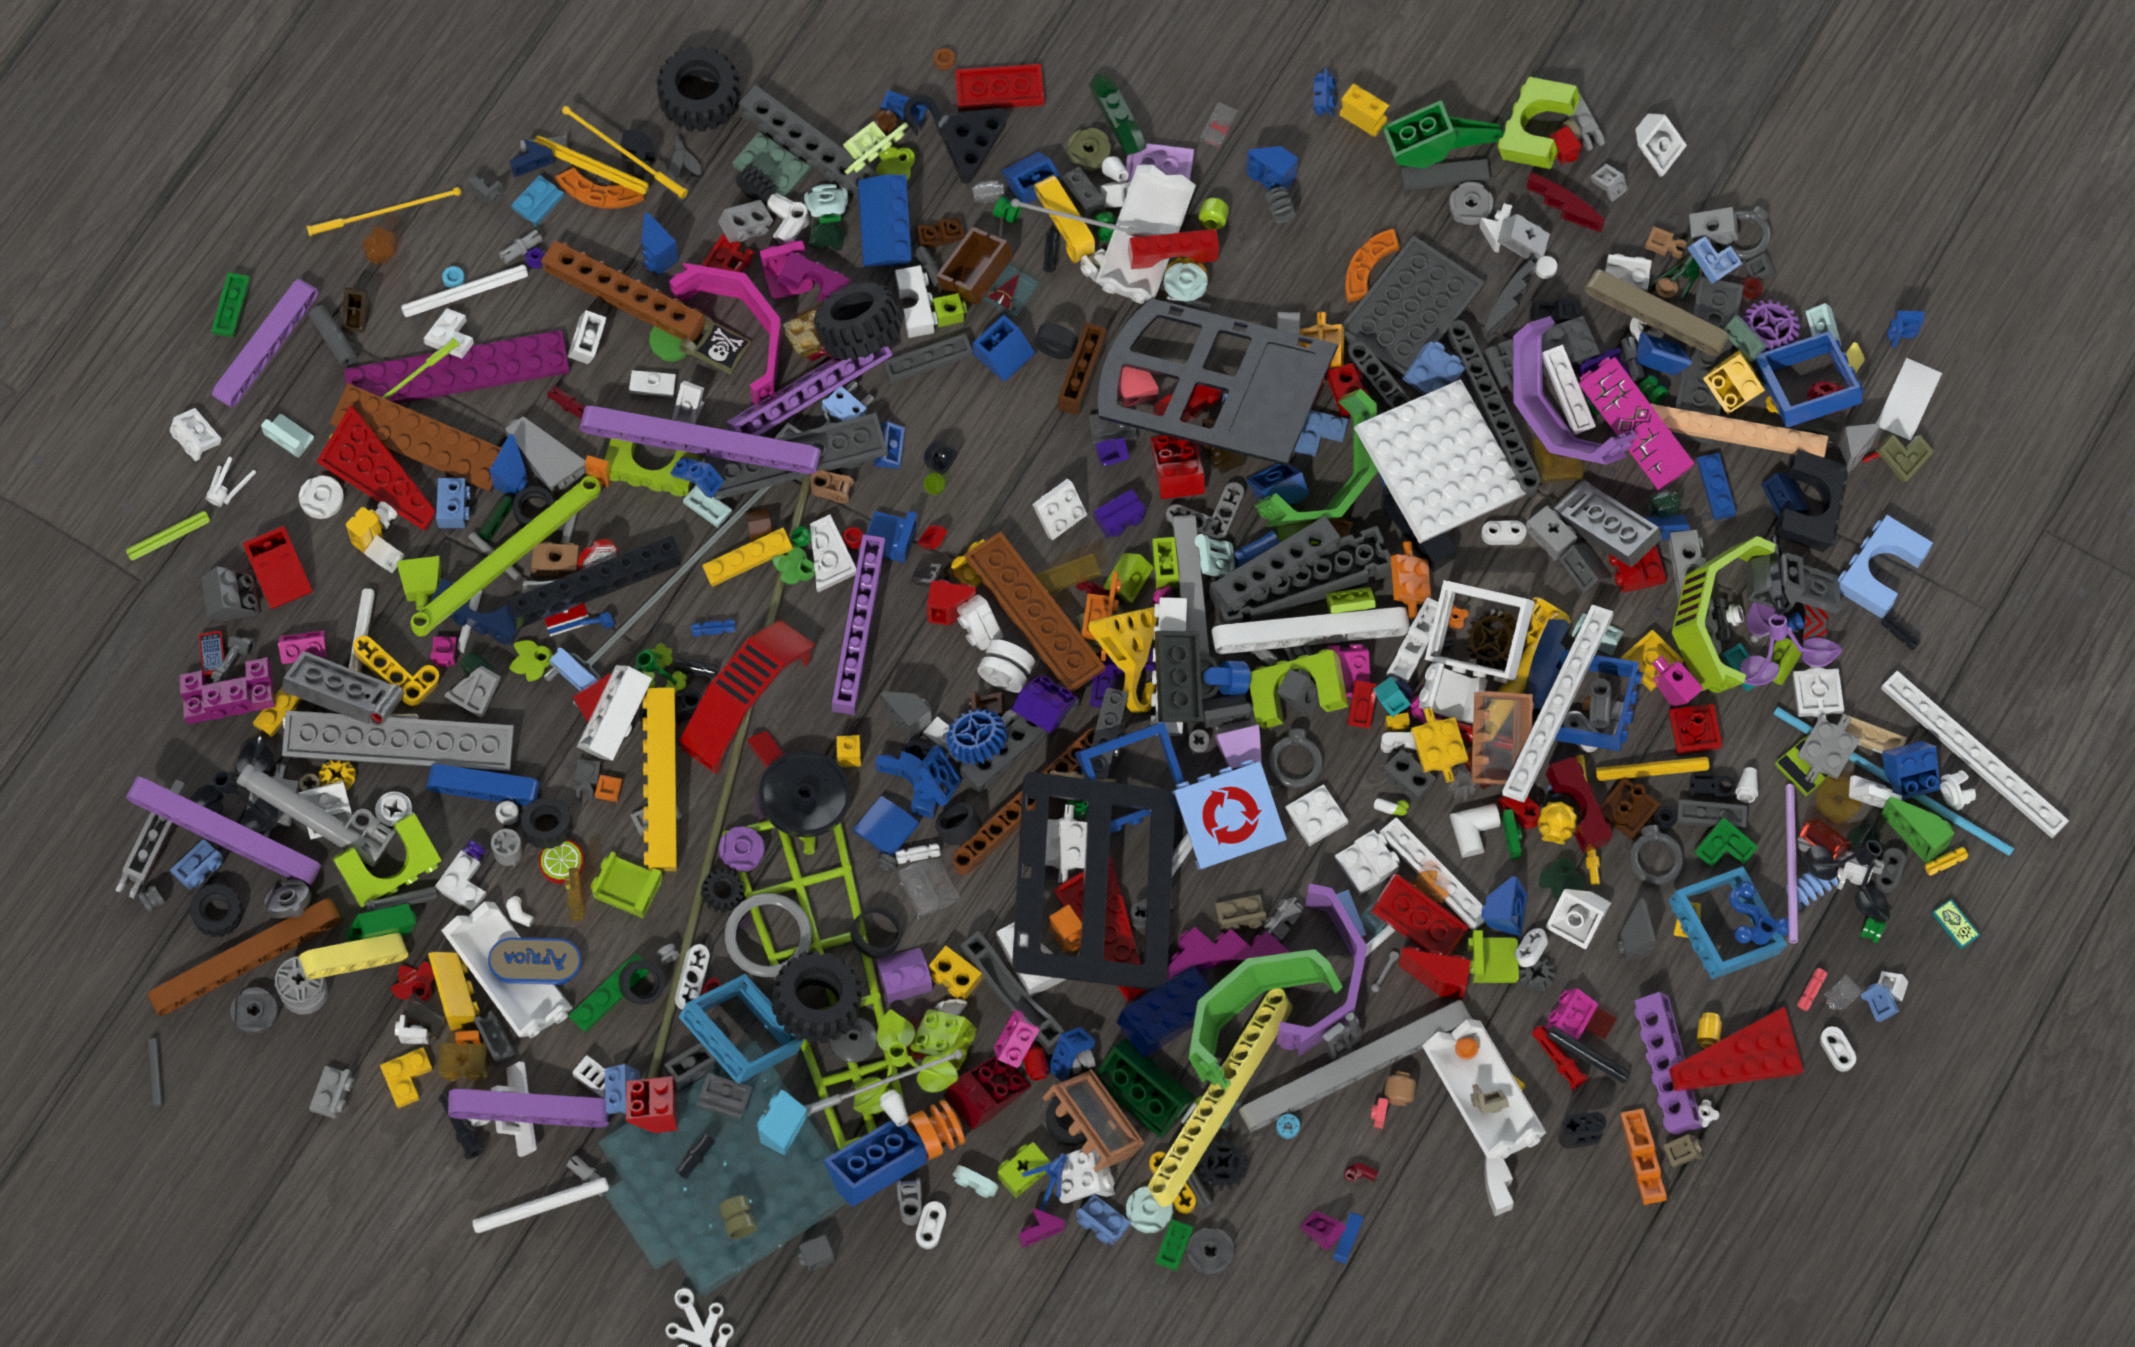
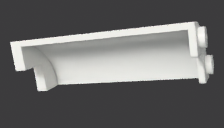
[1095,165,1196,304]
[441,901,573,1038]
[1422,1019,1546,1160]

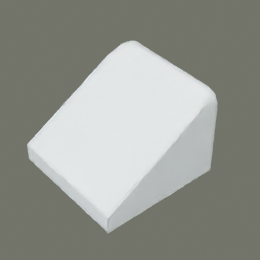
[1878,972,1908,1001]

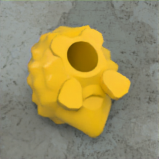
[1537,802,1577,844]

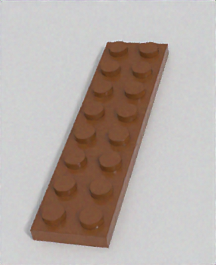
[330,383,502,492]
[964,532,1106,692]

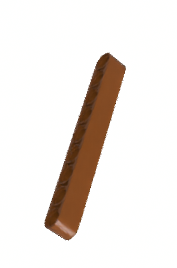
[953,728,1096,875]
[147,898,342,1016]

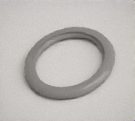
[725,893,812,977]

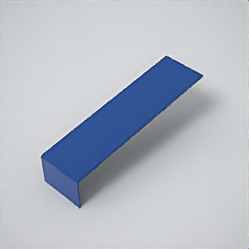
[1333,1212,1364,1264]

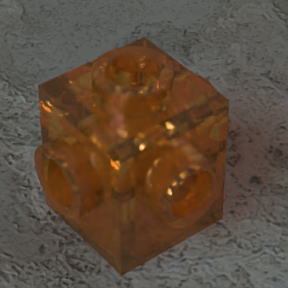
[362,226,397,265]

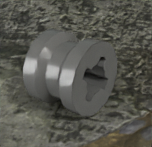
[137,885,165,913]

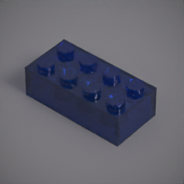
[1116,965,1212,1058]

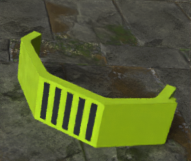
[1672,536,1776,693]

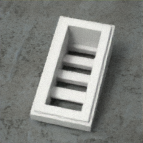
[573,1055,606,1099]

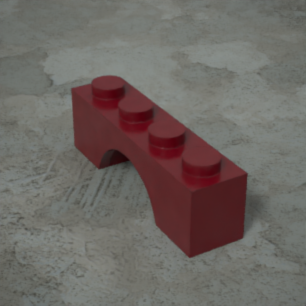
[1545,756,1613,853]

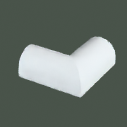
[1450,803,1500,858]

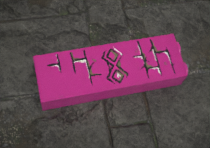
[1579,357,1695,492]

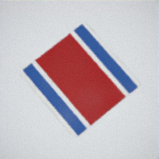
[544,603,589,636]

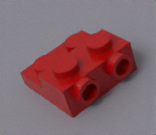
[1609,545,1667,593]

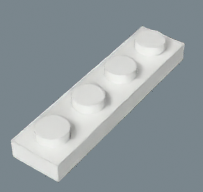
[1542,345,1596,435]

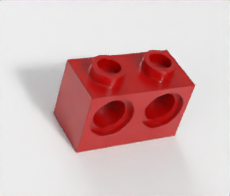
[1327,363,1369,418]

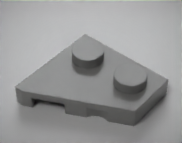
[444,666,501,717]

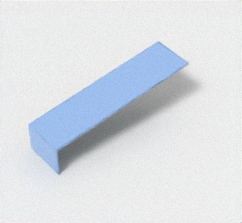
[1336,890,1366,937]

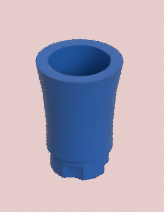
[1233,530,1280,567]

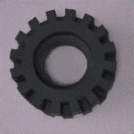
[735,165,777,204]
[700,868,744,913]

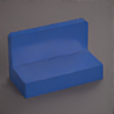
[1643,515,1690,540]

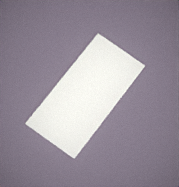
[1876,358,1942,441]

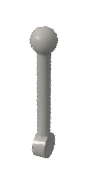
[1371,951,1399,993]

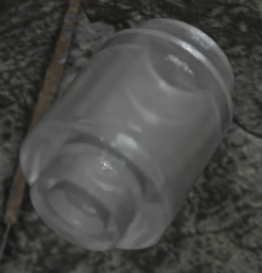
[972,179,1004,204]

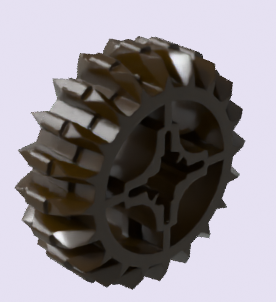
[1465,609,1524,670]

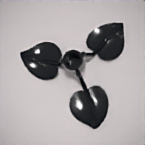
[189,735,279,833]
[1803,824,1890,921]

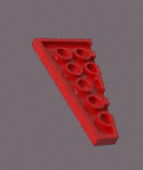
[316,405,437,531]
[1053,855,1147,1003]
[1669,1007,1804,1092]

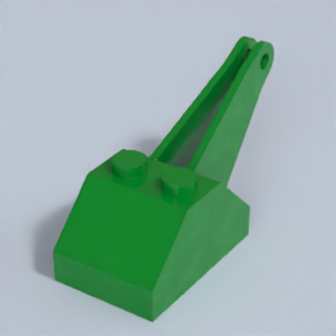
[1382,100,1504,169]

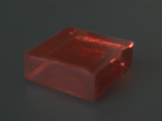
[1585,1008,1617,1040]

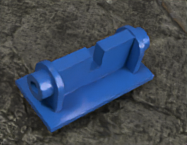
[1313,68,1337,116]

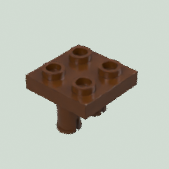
[1601,777,1661,840]

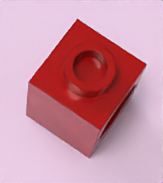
[1549,125,1582,165]

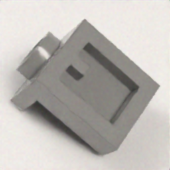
[1590,164,1628,202]

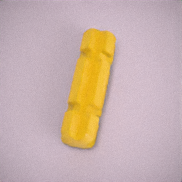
[1924,847,1968,876]

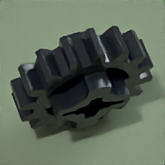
[1197,1139,1249,1191]

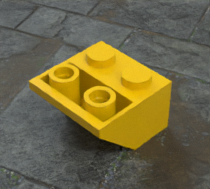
[1703,350,1765,415]

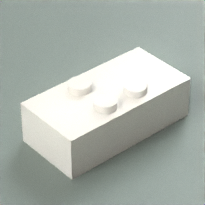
[577,665,652,761]

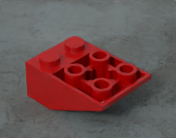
[1150,436,1205,499]
[242,526,313,610]
[1398,947,1471,1001]

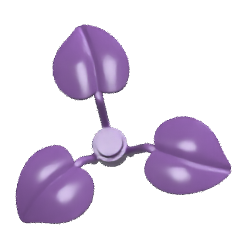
[1740,602,1842,686]

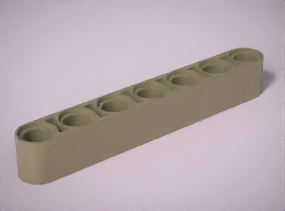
[1584,269,1729,357]

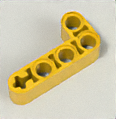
[1034,175,1095,263]
[353,635,439,706]

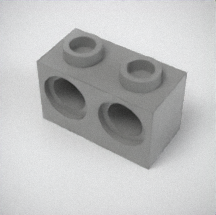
[718,200,773,243]

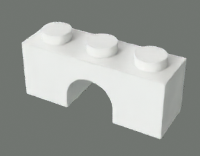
[895,265,938,338]

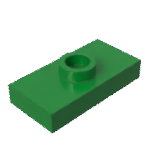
[1502,809,1522,860]
[1155,1219,1194,1272]

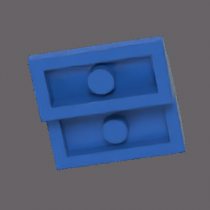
[853,796,919,857]

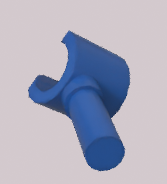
[581,612,615,629]

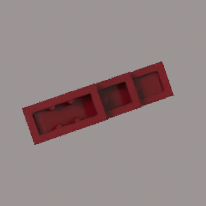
[1526,172,1605,233]

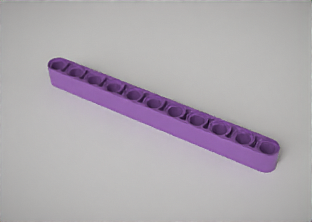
[579,406,821,474]

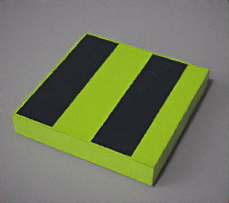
[1775,735,1831,797]

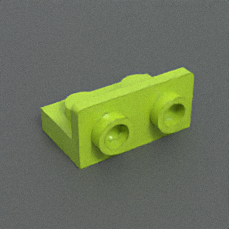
[1326,587,1376,614]

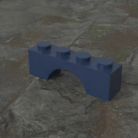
[430,578,521,645]

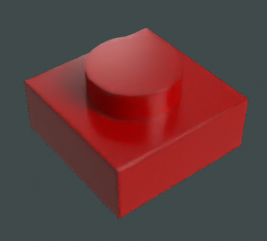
[917,525,947,549]

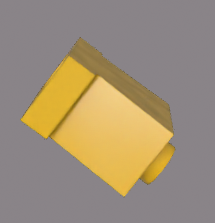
[1339,83,1389,137]

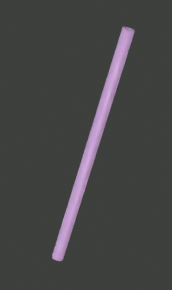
[1785,784,1798,944]

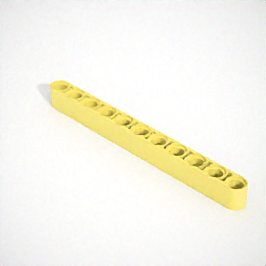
[1148,988,1292,1207]

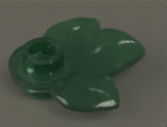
[1538,858,1585,901]

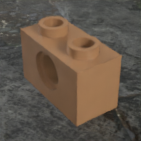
[531,541,580,578]

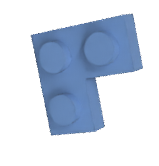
[1687,236,1743,284]
[1294,410,1348,457]

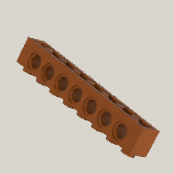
[541,240,706,343]

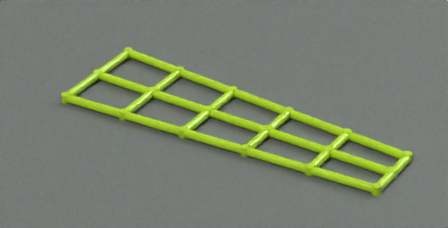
[722,820,910,1151]

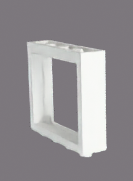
[1425,580,1534,683]

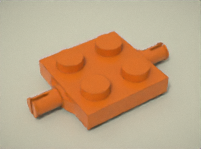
[1390,542,1431,618]

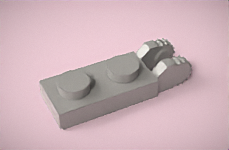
[1565,93,1605,151]

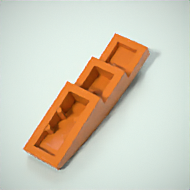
[1620,1109,1667,1205]

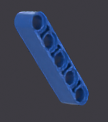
[426,764,540,806]

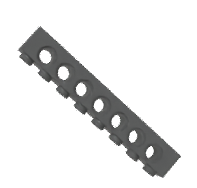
[739,85,880,202]

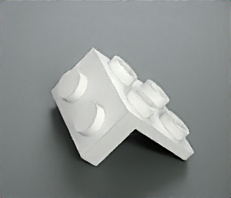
[1055,1149,1115,1203]

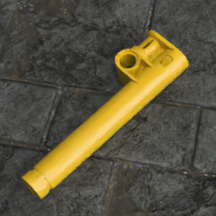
[1485,597,1571,741]

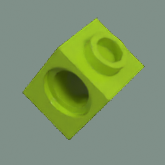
[933,293,967,328]

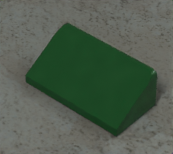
[477,496,513,542]

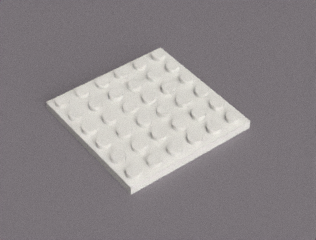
[1354,379,1526,543]

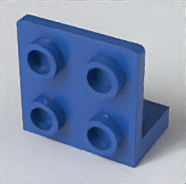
[867,511,917,563]

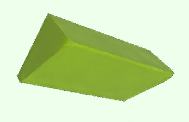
[1766,638,1802,685]

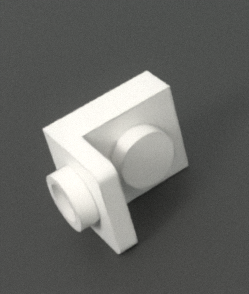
[1080,249,1106,282]
[1836,862,1873,890]
[395,1015,429,1045]

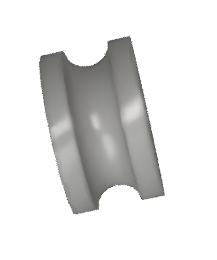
[1189,729,1209,753]
[656,944,679,965]

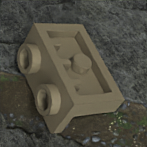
[1215,895,1267,932]

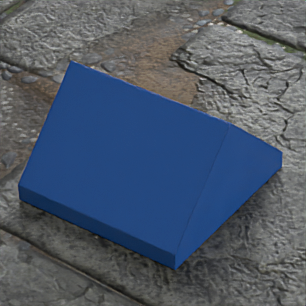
[1636,332,1692,376]

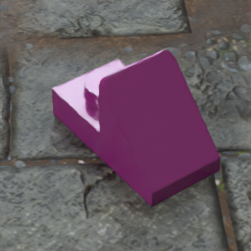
[1018,1208,1065,1248]
[1300,1210,1346,1250]

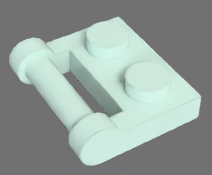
[1195,534,1236,578]

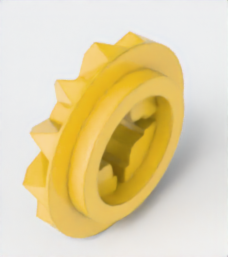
[319,760,356,790]

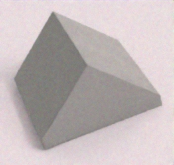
[1839,424,1880,475]

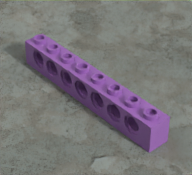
[726,346,892,436]
[832,534,885,715]

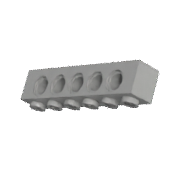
[1668,530,1721,655]

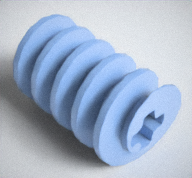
[1786,871,1838,910]

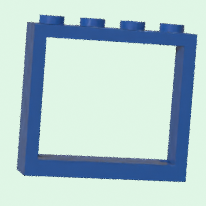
[1755,331,1864,428]
[1554,650,1643,751]
[1075,722,1184,833]

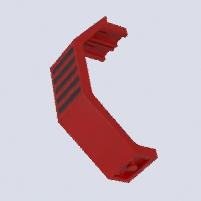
[679,620,816,774]

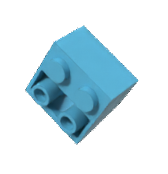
[757,1090,808,1156]

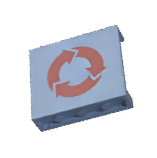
[1171,759,1287,869]

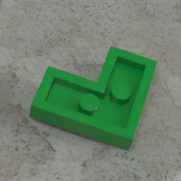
[1693,817,1758,867]

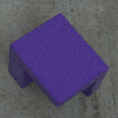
[1095,436,1130,466]

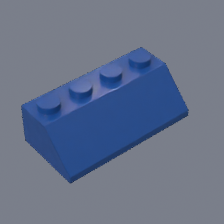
[858,175,911,266]
[824,1120,927,1207]

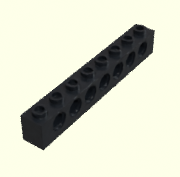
[507,535,682,630]

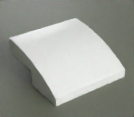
[299,781,352,839]

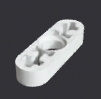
[675,944,710,1010]

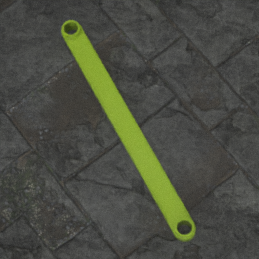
[410,476,601,637]

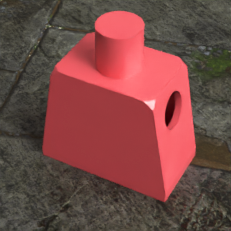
[1118,367,1159,407]

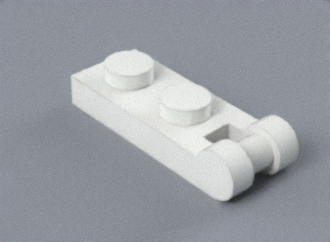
[1380,732,1416,753]

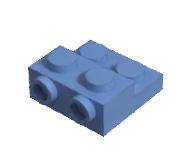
[1402,341,1465,396]

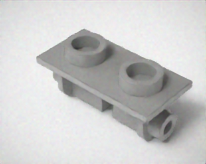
[1261,897,1303,942]

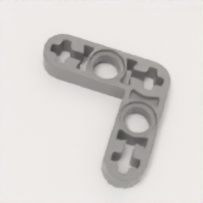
[1166,482,1244,542]

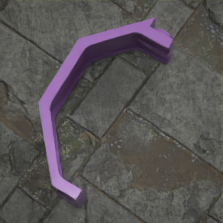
[1514,316,1637,465]
[1276,883,1367,1058]

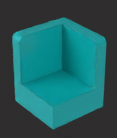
[1373,677,1411,718]

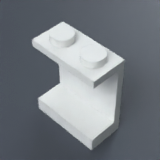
[1419,663,1488,724]

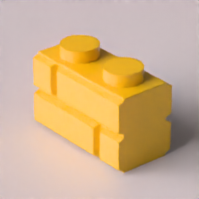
[346,507,383,553]

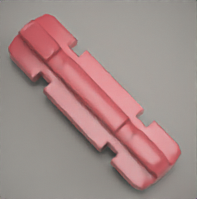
[1797,968,1827,1011]

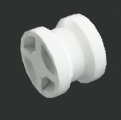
[375,501,398,529]

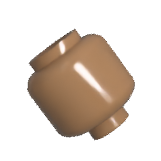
[1384,1071,1416,1107]

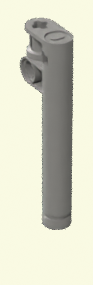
[236,764,397,868]

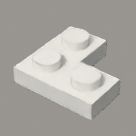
[424,308,474,358]
[435,850,486,912]

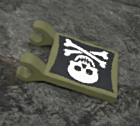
[679,314,752,374]

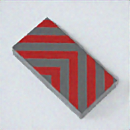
[1802,604,1828,645]

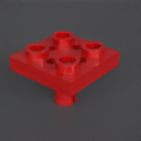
[1668,704,1722,755]

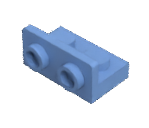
[1076,1194,1131,1246]

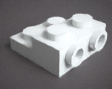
[1335,830,1400,895]

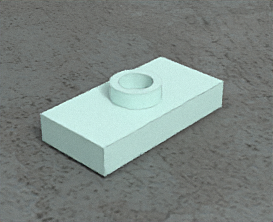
[683,485,732,528]

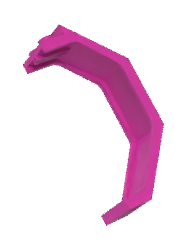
[669,263,782,405]

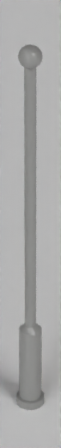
[1011,199,1162,237]
[804,1050,963,1116]

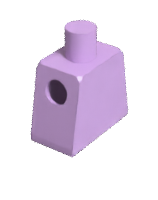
[1215,725,1261,768]

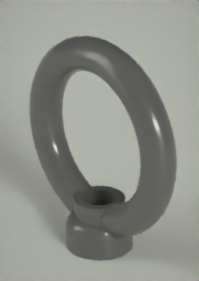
[1720,206,1771,259]
[1268,729,1323,788]
[1629,825,1683,885]

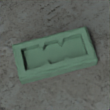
[1723,315,1767,362]

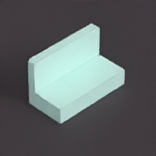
[261,414,314,458]

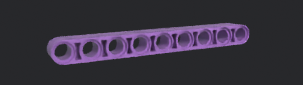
[126,777,322,887]

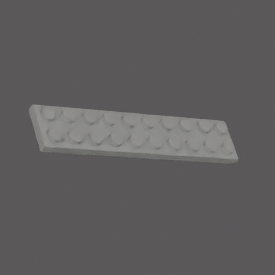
[282,711,514,772]

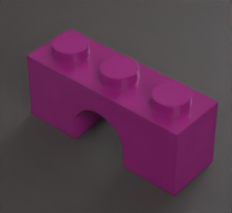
[777,252,850,302]

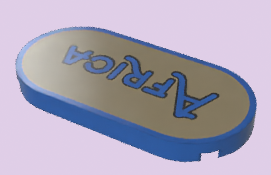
[488,938,581,985]

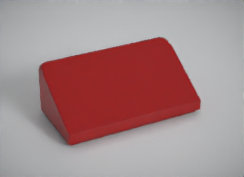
[747,731,785,769]

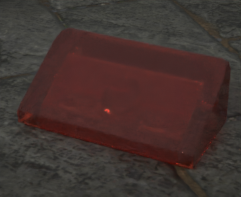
[1800,818,1852,860]

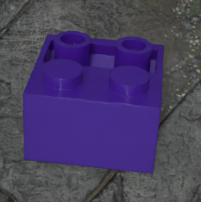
[1012,675,1078,733]

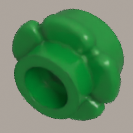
[791,526,812,547]

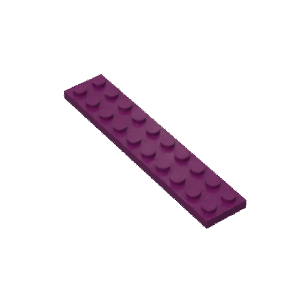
[344,330,570,404]

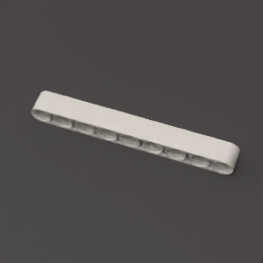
[1212,607,1410,654]

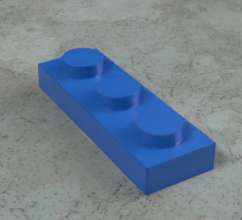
[1697,453,1736,520]

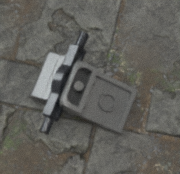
[1746,536,1841,615]

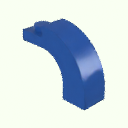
[875,751,937,819]

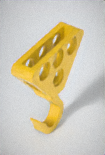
[1088,607,1158,713]

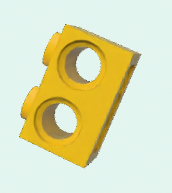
[928,946,982,1001]

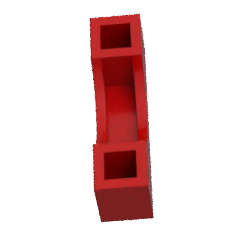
[1128,229,1219,270]

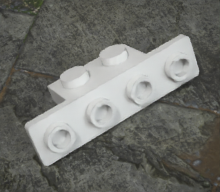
[491,1062,536,1157]

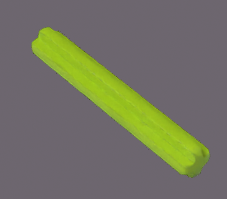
[126,511,210,560]

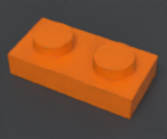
[585,455,611,488]

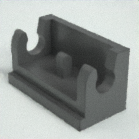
[474,1011,517,1066]

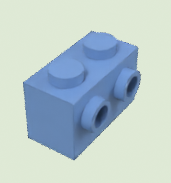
[436,478,471,528]

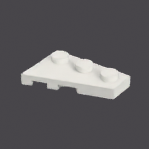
[810,515,856,592]

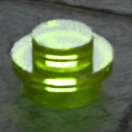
[923,473,945,495]

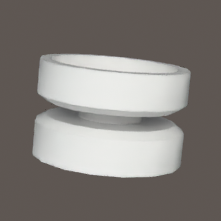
[977,640,1035,693]

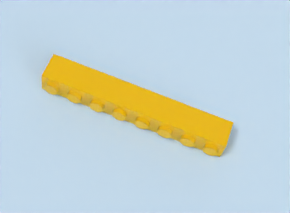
[643,688,677,872]

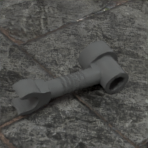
[211,635,255,683]

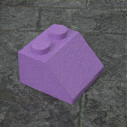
[876,948,933,1003]

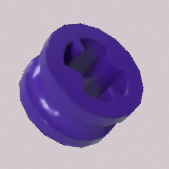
[462,840,486,861]

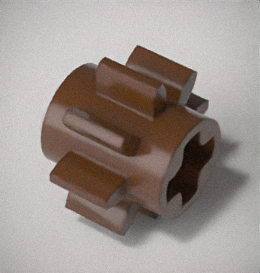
[872,109,898,135]

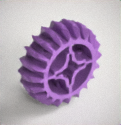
[1742,299,1800,354]

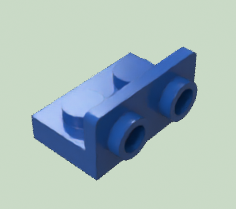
[1887,311,1924,347]

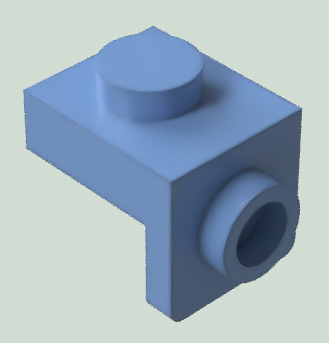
[1860,984,1900,1022]

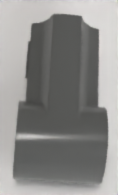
[1590,679,1612,728]

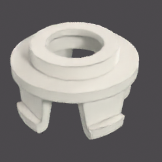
[1940,771,1976,810]

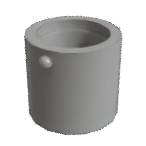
[491,829,523,866]

